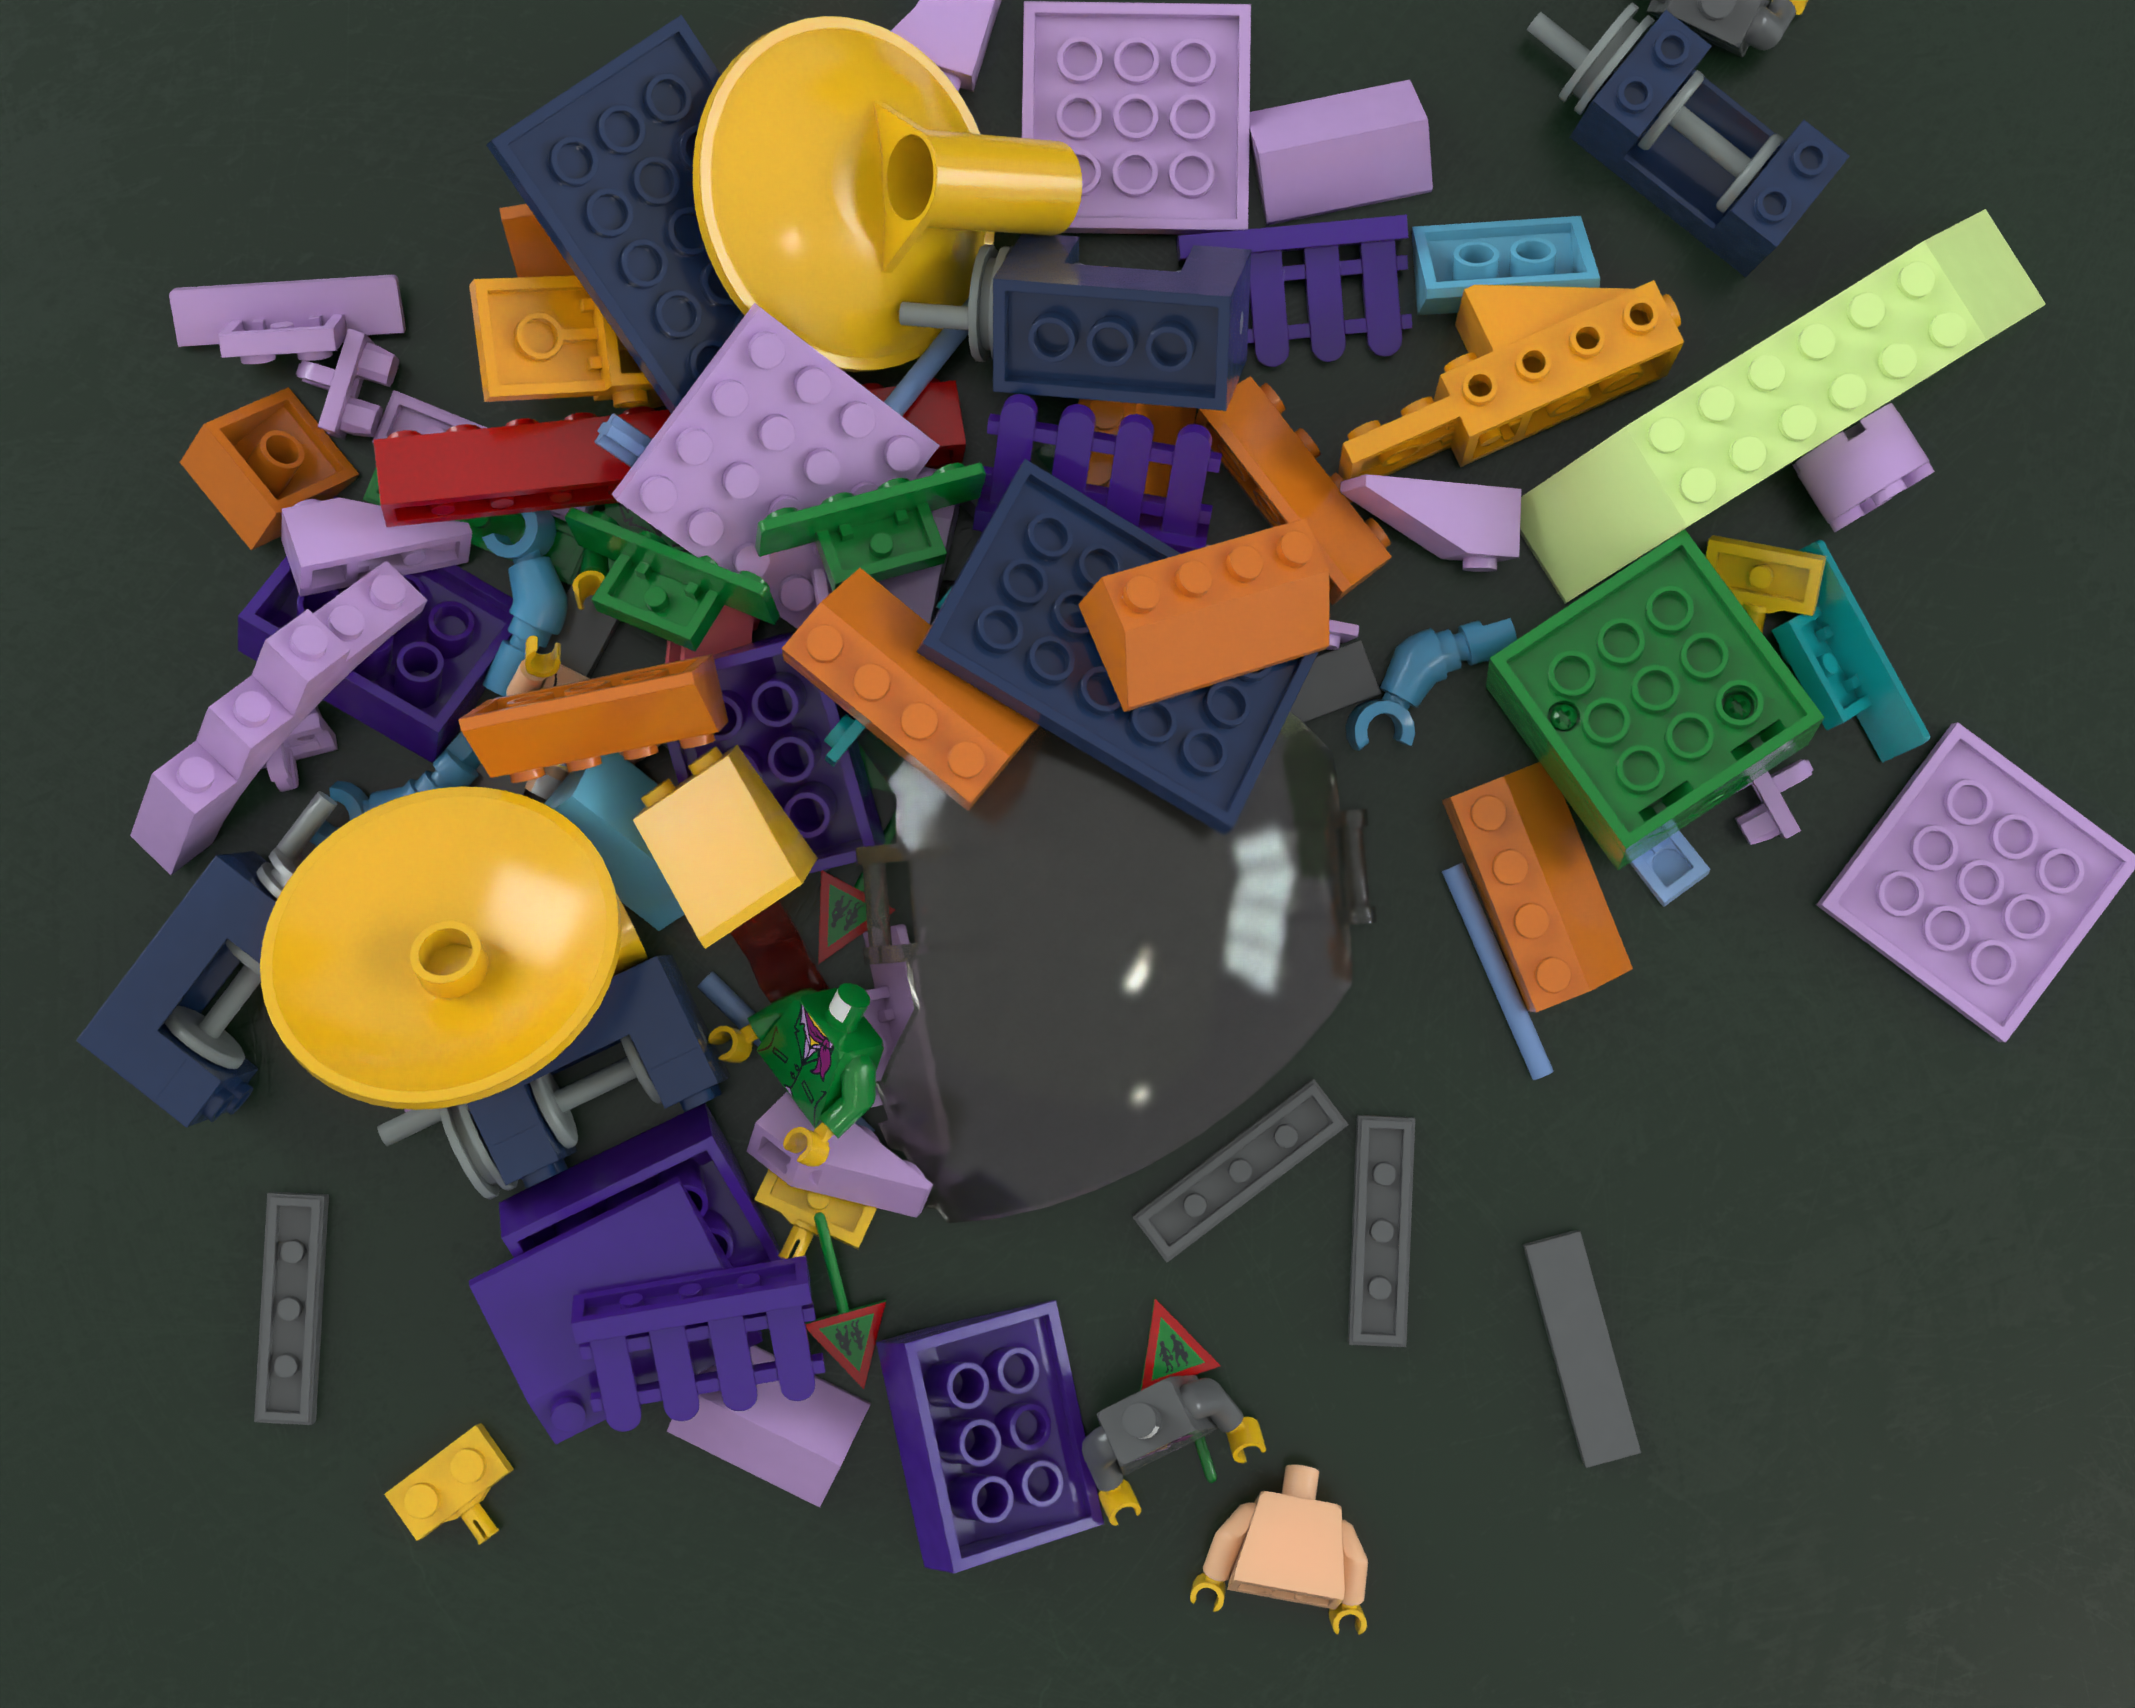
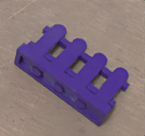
[1176,215,1412,367]
[973,394,1222,554]
[571,1256,825,1432]

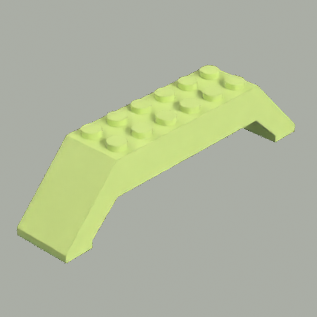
[1520,209,2046,604]

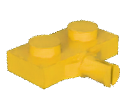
[1706,535,1826,633]
[754,1169,877,1259]
[384,1423,514,1545]

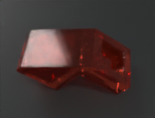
[730,899,830,1003]

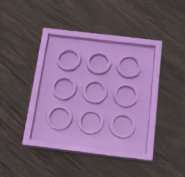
[1022,1,1251,235]
[612,303,940,629]
[1817,722,2135,1043]

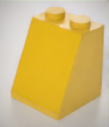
[633,745,818,949]

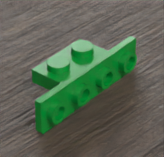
[755,463,986,591]
[564,507,780,652]

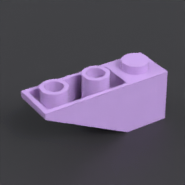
[746,1092,933,1218]

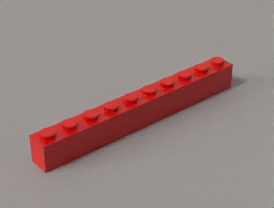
[373,378,966,527]

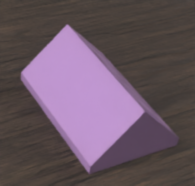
[1249,80,1433,226]
[667,1345,871,1507]

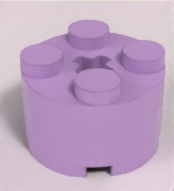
[1793,403,1935,532]

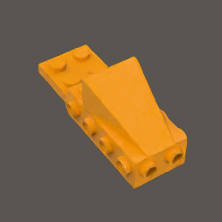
[469,275,665,409]
[1338,280,1684,480]

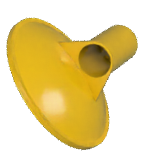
[693,16,1082,372]
[260,786,648,1110]

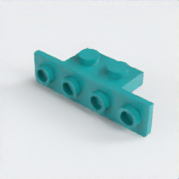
[1771,540,1930,763]

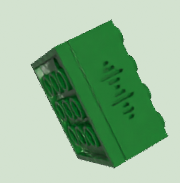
[1486,529,1824,871]

